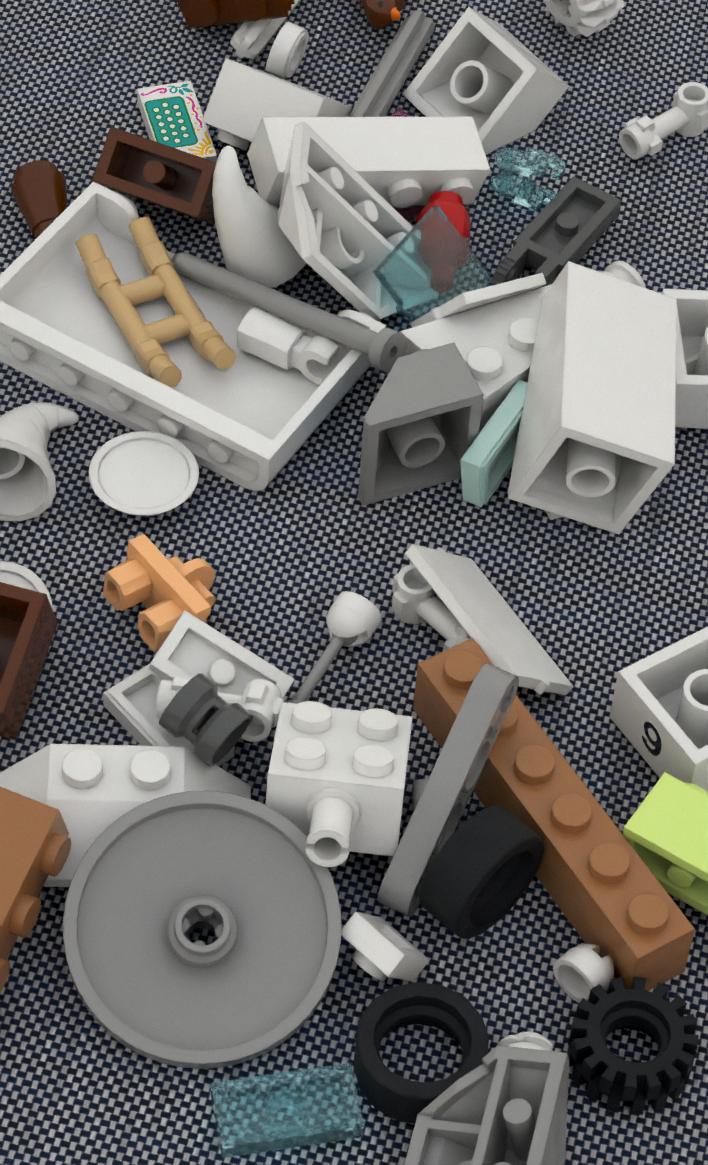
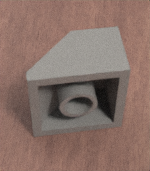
[358,342,484,506]

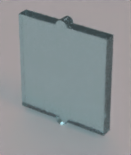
[373,206,492,322]

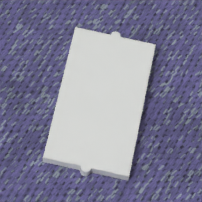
[405,544,574,696]

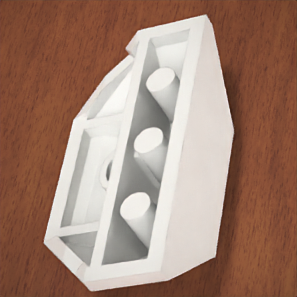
[278,121,436,321]
[0,744,251,887]

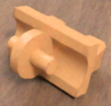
[103,534,216,652]

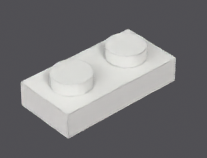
[149,611,294,699]

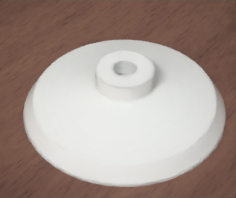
[89,431,199,516]

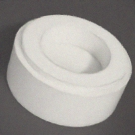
[266,21,309,80]

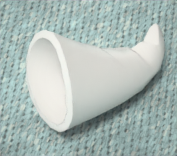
[212,146,307,288]
[0,402,79,521]

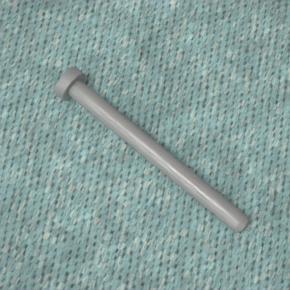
[172,252,407,373]

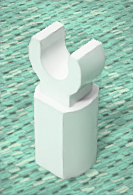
[237,308,339,385]

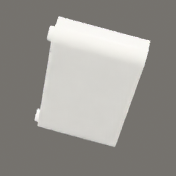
[0,182,386,491]

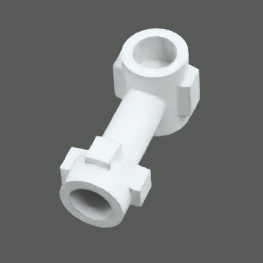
[619,82,708,159]
[391,564,472,651]
[156,676,284,742]

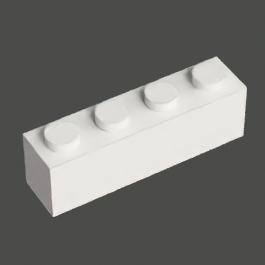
[247,116,490,208]

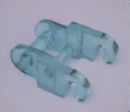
[491,147,565,211]

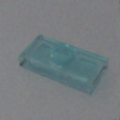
[211,1063,364,1158]

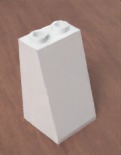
[508,261,677,534]

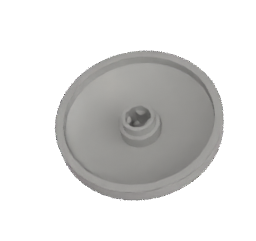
[63,790,342,1069]

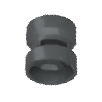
[159,673,253,767]

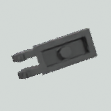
[491,176,621,288]

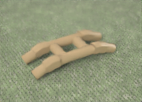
[76,217,236,388]

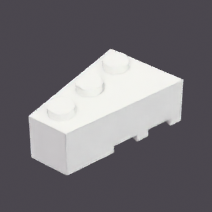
[399,284,552,433]

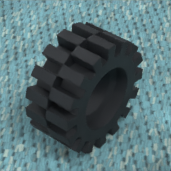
[567,977,699,1115]

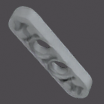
[378,663,519,917]

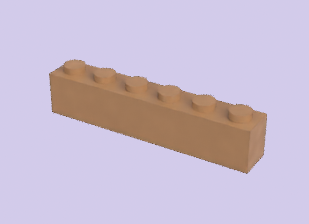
[413,638,695,991]

